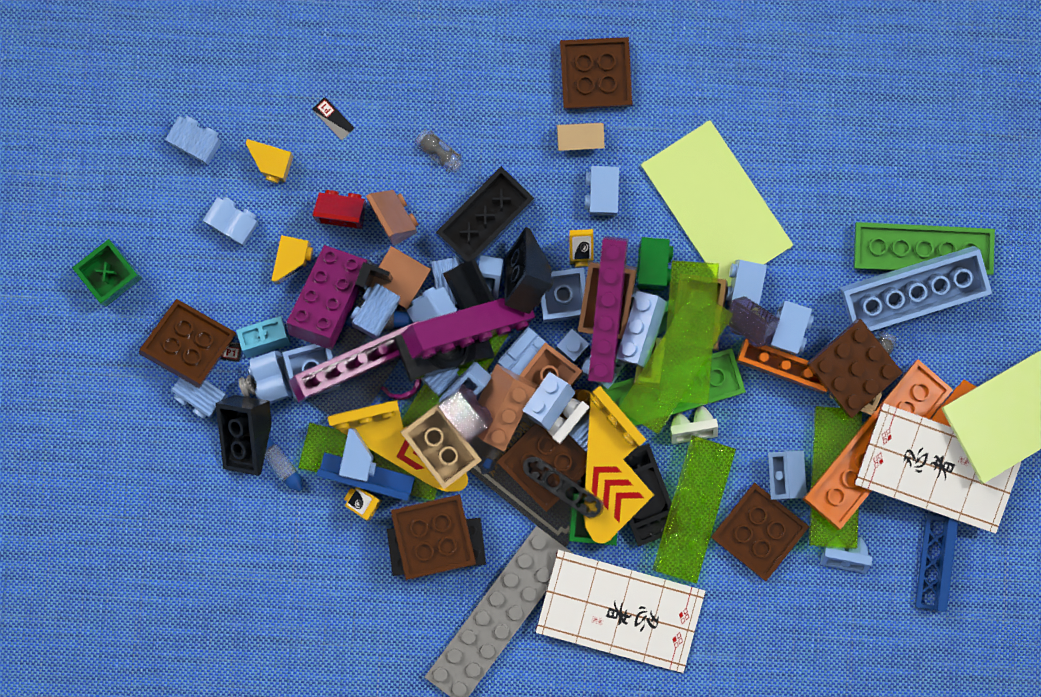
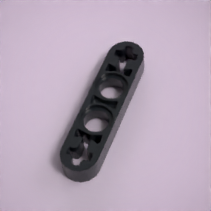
[523,457,604,518]

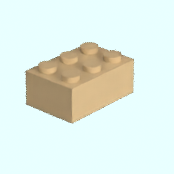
[401,403,482,489]

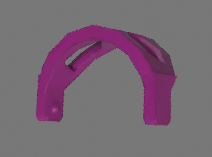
[380,379,422,400]

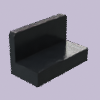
[443,259,494,310]
[355,262,393,292]

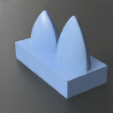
[820,537,872,574]

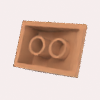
[366,190,419,246]

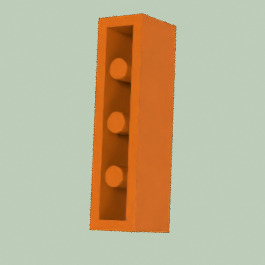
[736,338,827,394]

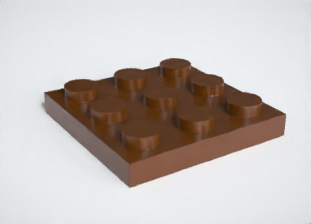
[560,37,632,110]
[139,299,236,389]
[806,319,903,418]
[497,423,587,512]
[711,482,810,581]
[391,494,476,580]

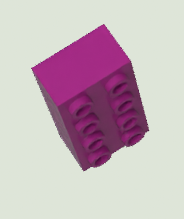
[286,245,367,350]

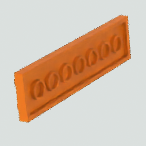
[803,359,953,530]

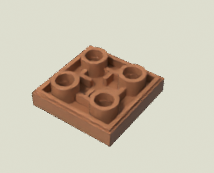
[370,246,431,309]

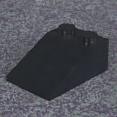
[504,227,553,314]
[216,395,272,476]

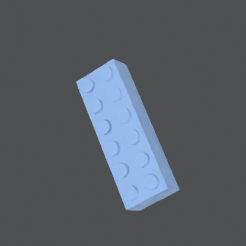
[840,246,992,331]

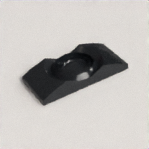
[394,334,495,381]
[623,443,682,547]

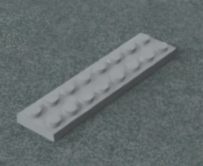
[425,526,574,697]

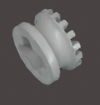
[239,375,257,397]

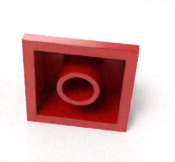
[313,190,367,229]

